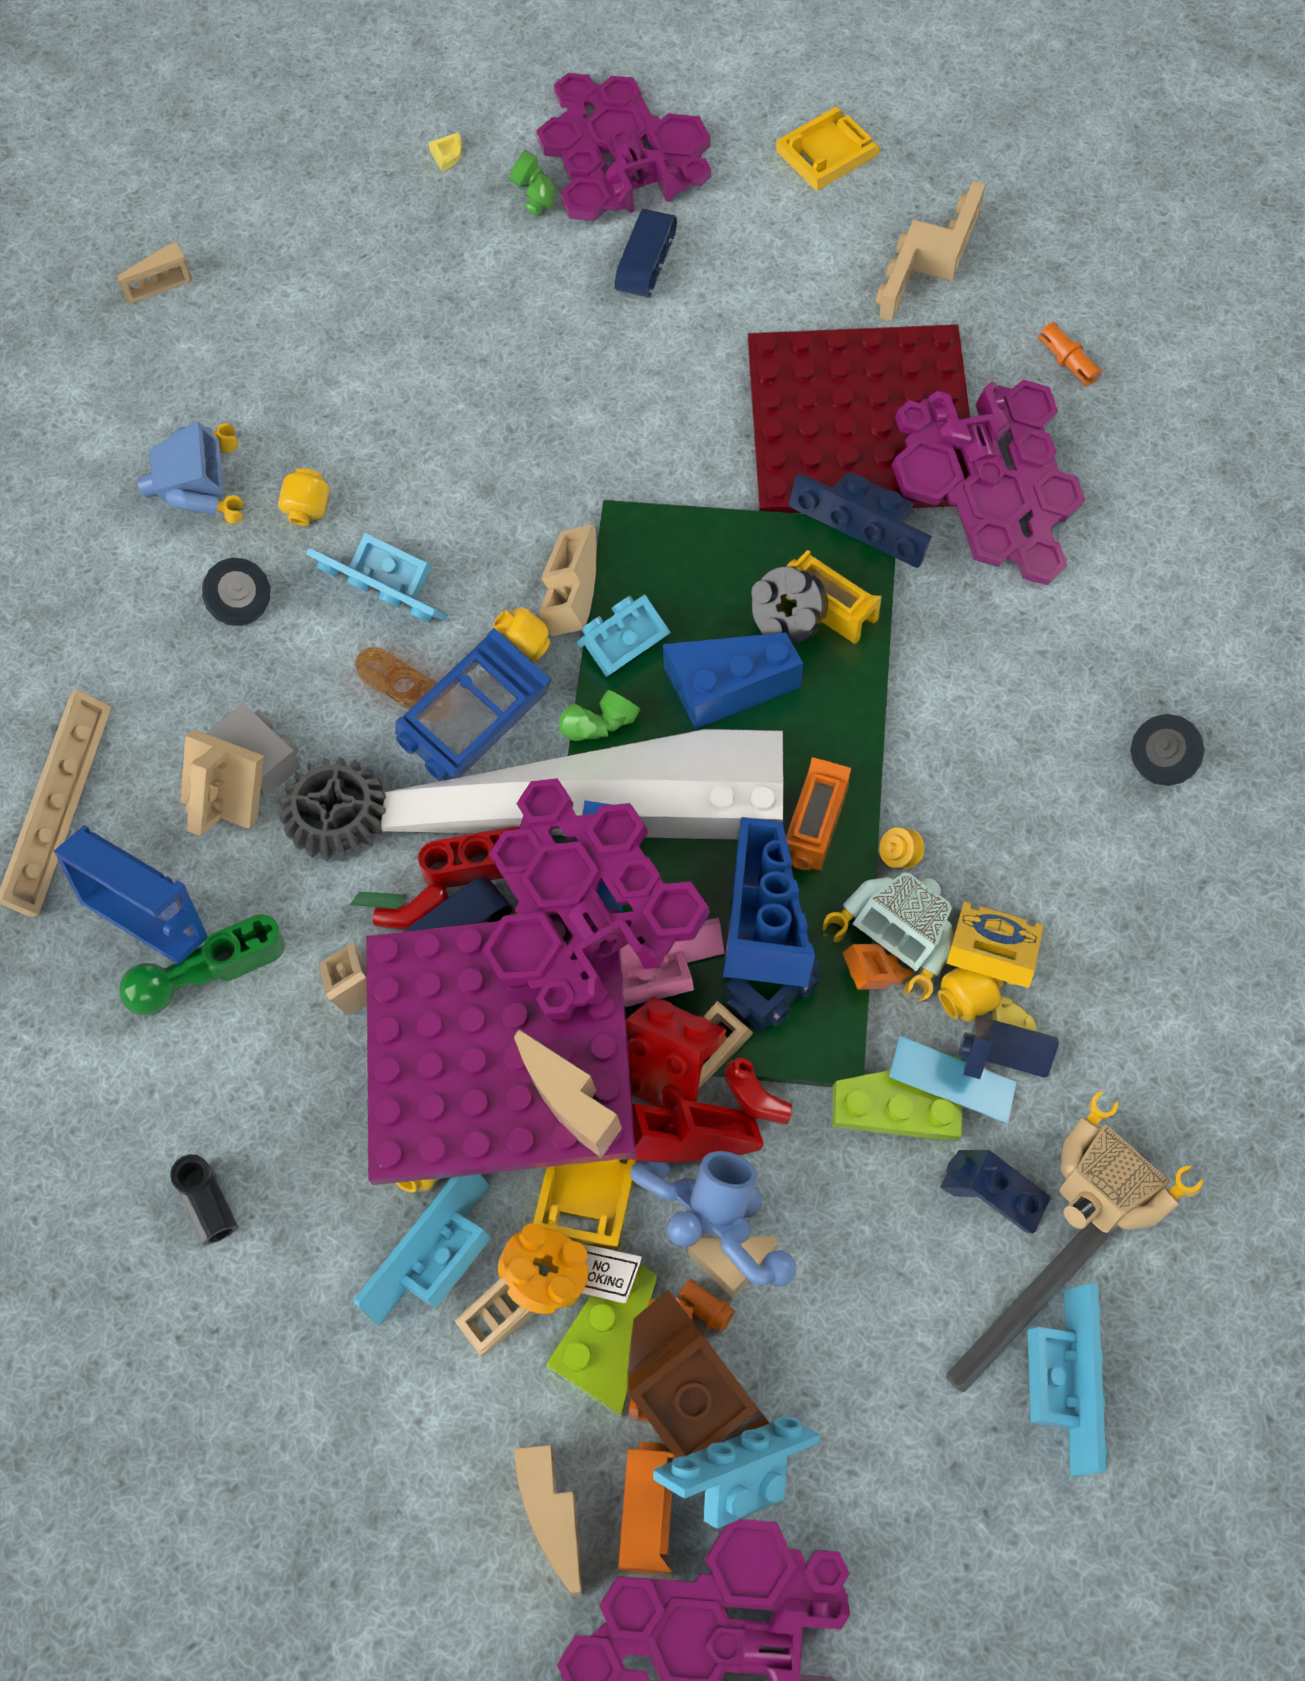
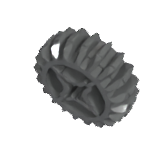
[279,756,386,862]

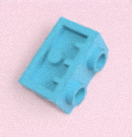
[576,595,671,677]

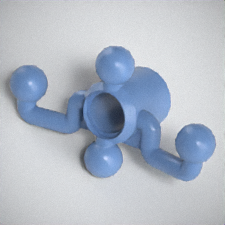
[630,1151,796,1287]

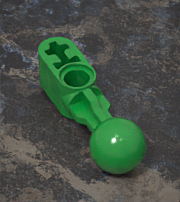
[119,914,285,1016]

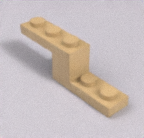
[876,180,986,322]

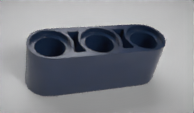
[615,208,677,298]
[403,876,513,932]

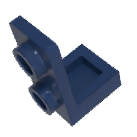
[725,958,821,1033]
[958,1015,1059,1079]
[941,1150,1050,1233]

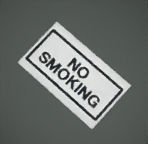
[581,1243,642,1304]

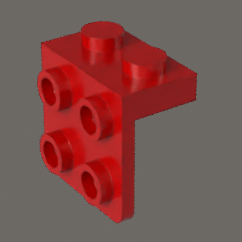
[626,997,726,1110]

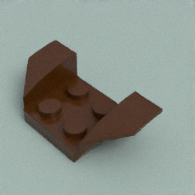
[627,1290,769,1458]

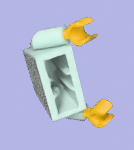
[822,872,954,1003]

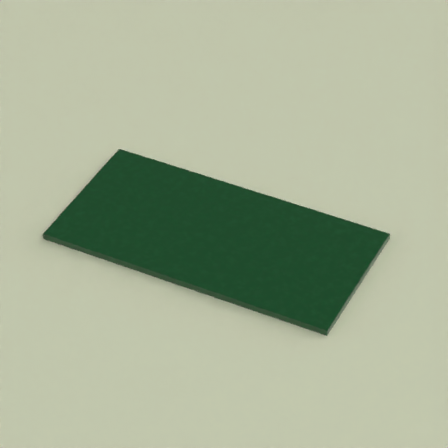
[548,500,895,1087]

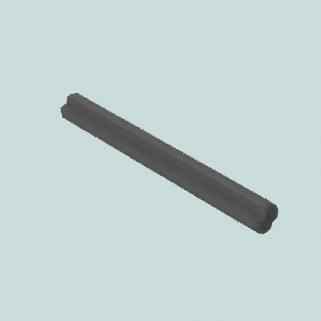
[946,1222,1108,1392]

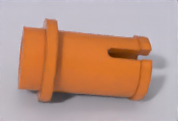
[677,1279,735,1333]

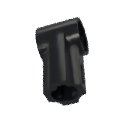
[170,1154,239,1246]

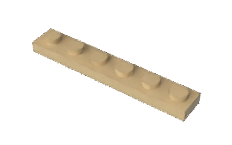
[0,689,111,917]

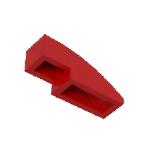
[628,1099,764,1163]

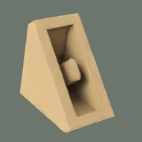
[319,942,367,1015]
[688,1236,777,1299]

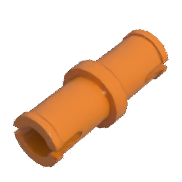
[1038,322,1103,387]

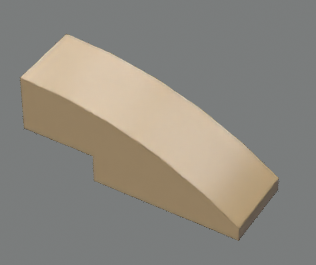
[538,524,597,636]
[514,1030,622,1158]
[513,1445,583,1597]

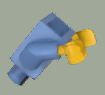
[137,421,244,524]

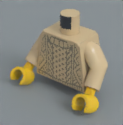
[1060,1091,1203,1233]

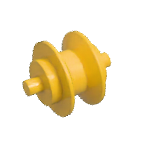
[879,827,924,869]

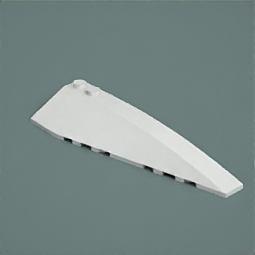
[381,729,783,840]

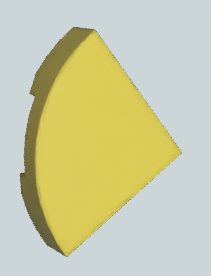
[429,132,462,172]
[991,996,1037,1032]

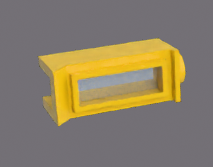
[785,550,882,644]

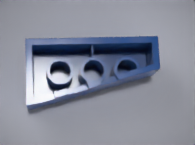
[723,817,815,987]

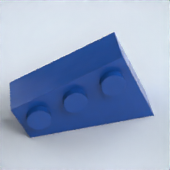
[663,633,803,730]

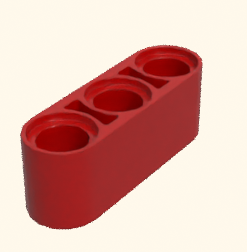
[418,827,519,889]

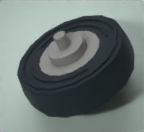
[202,557,271,626]

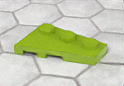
[831,1056,962,1141]
[546,1251,658,1417]

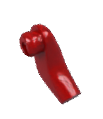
[373,884,449,930]
[724,1057,792,1125]

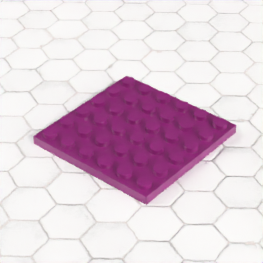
[366,908,636,1185]

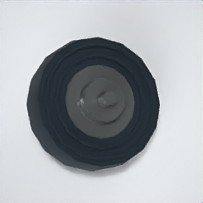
[1130,714,1205,786]

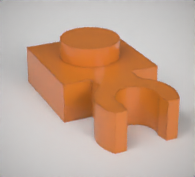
[843,944,914,990]

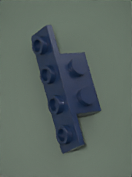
[789,472,932,568]

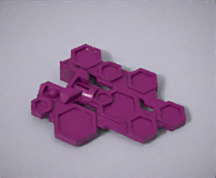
[536,73,711,221]
[892,379,1085,585]
[482,778,710,1020]
[556,1519,850,1681]

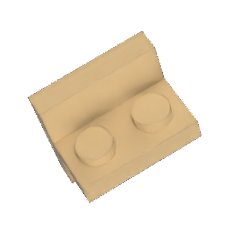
[180,729,264,836]

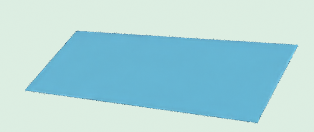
[889,1036,1017,1124]

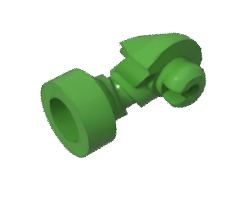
[509,150,555,216]
[558,690,641,741]

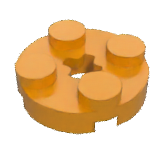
[498,1223,588,1314]

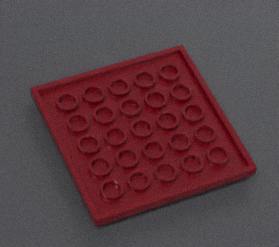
[747,324,970,513]

